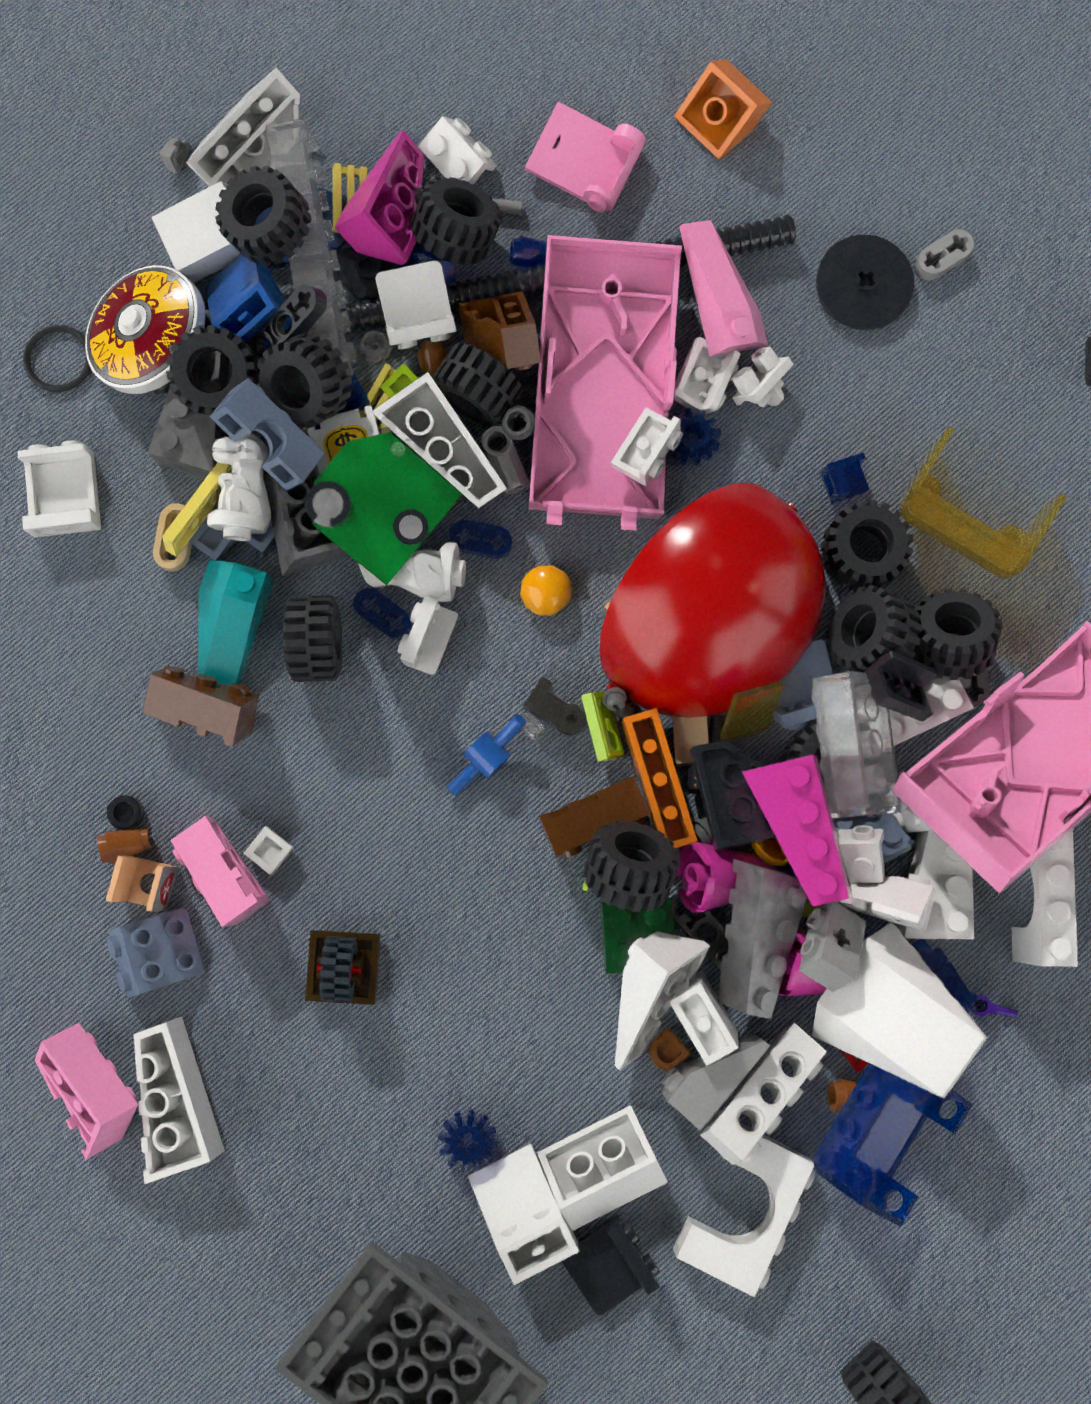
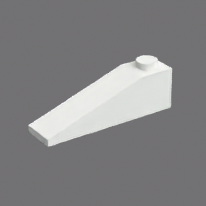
[615,932,710,1070]

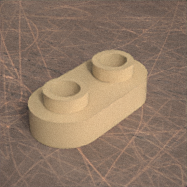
[153,503,192,572]

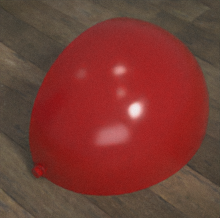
[599,483,826,718]

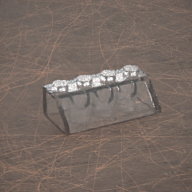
[812,671,902,819]

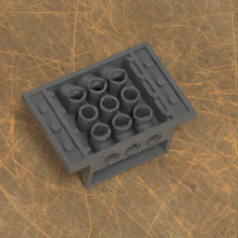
[275,1241,548,1404]

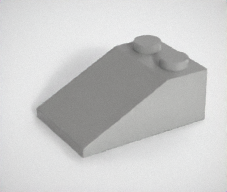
[661,1033,770,1131]

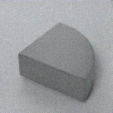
[159,138,191,174]

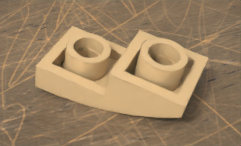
[673,716,710,767]

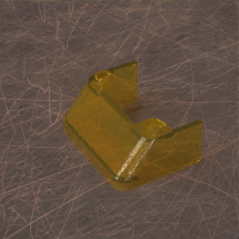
[900,426,1067,579]

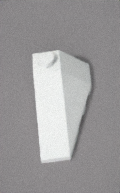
[836,874,937,932]

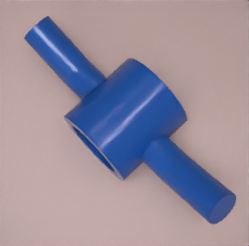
[446,714,526,797]

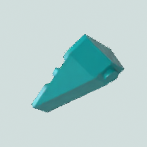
[198,560,274,686]

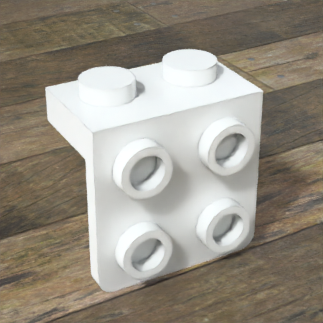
[376,261,456,349]

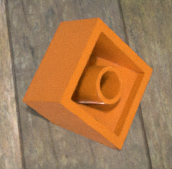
[674,59,772,160]

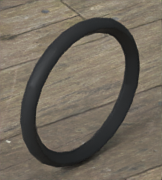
[23,325,91,392]

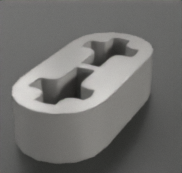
[914,229,974,280]

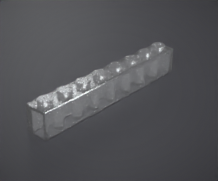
[265,118,357,376]

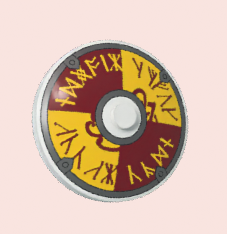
[85,265,205,394]

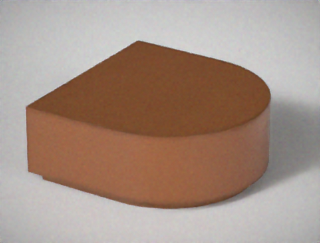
[649,1026,692,1070]

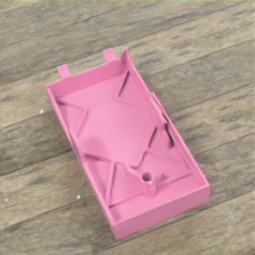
[528,235,682,531]
[892,621,1091,893]

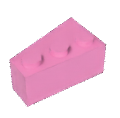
[171,816,271,927]
[35,1023,139,1160]

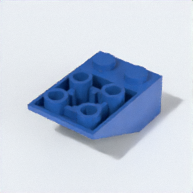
[205,253,292,350]

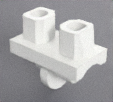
[732,347,794,407]

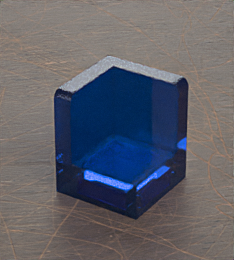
[820,453,869,504]

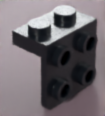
[562,1215,660,1315]

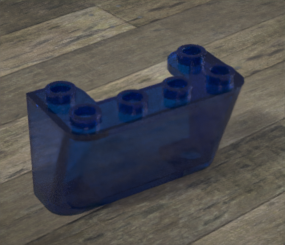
[814,1063,973,1227]

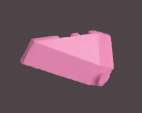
[679,220,768,357]

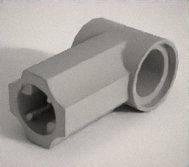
[482,426,530,496]

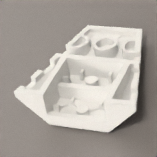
[812,922,987,1098]

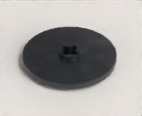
[816,234,914,330]

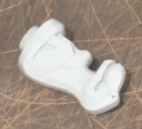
[207,433,271,541]
[358,542,466,602]

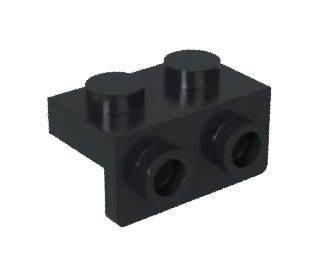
[865,651,937,722]

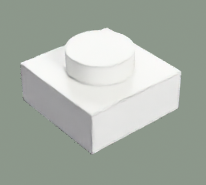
[243,826,294,875]

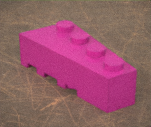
[742,755,852,906]

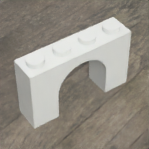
[1011,829,1078,967]
[673,1122,816,1297]

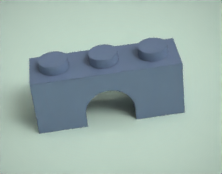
[209,378,325,491]

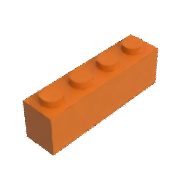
[621,708,698,848]

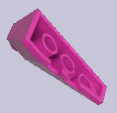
[335,130,424,265]

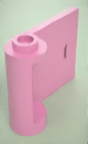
[524,101,646,212]

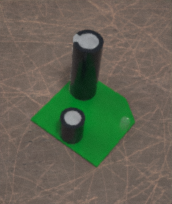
[305,432,462,586]

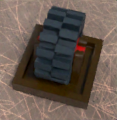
[305,930,381,1005]

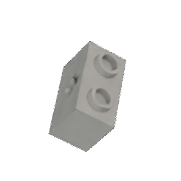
[799,902,867,992]

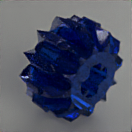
[670,408,721,466]
[438,1109,498,1172]

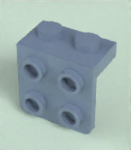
[767,639,850,730]
[107,908,204,998]

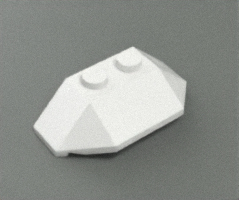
[186,68,300,188]

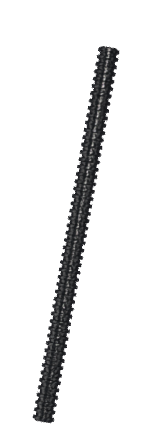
[285,215,796,339]

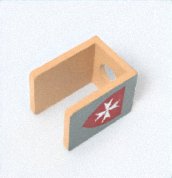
[106,856,179,912]

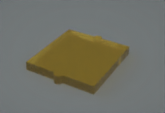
[719,681,783,741]

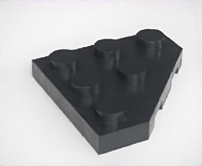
[690,740,776,851]

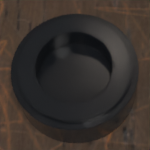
[107,795,144,830]

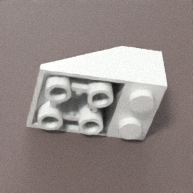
[468,1143,579,1285]

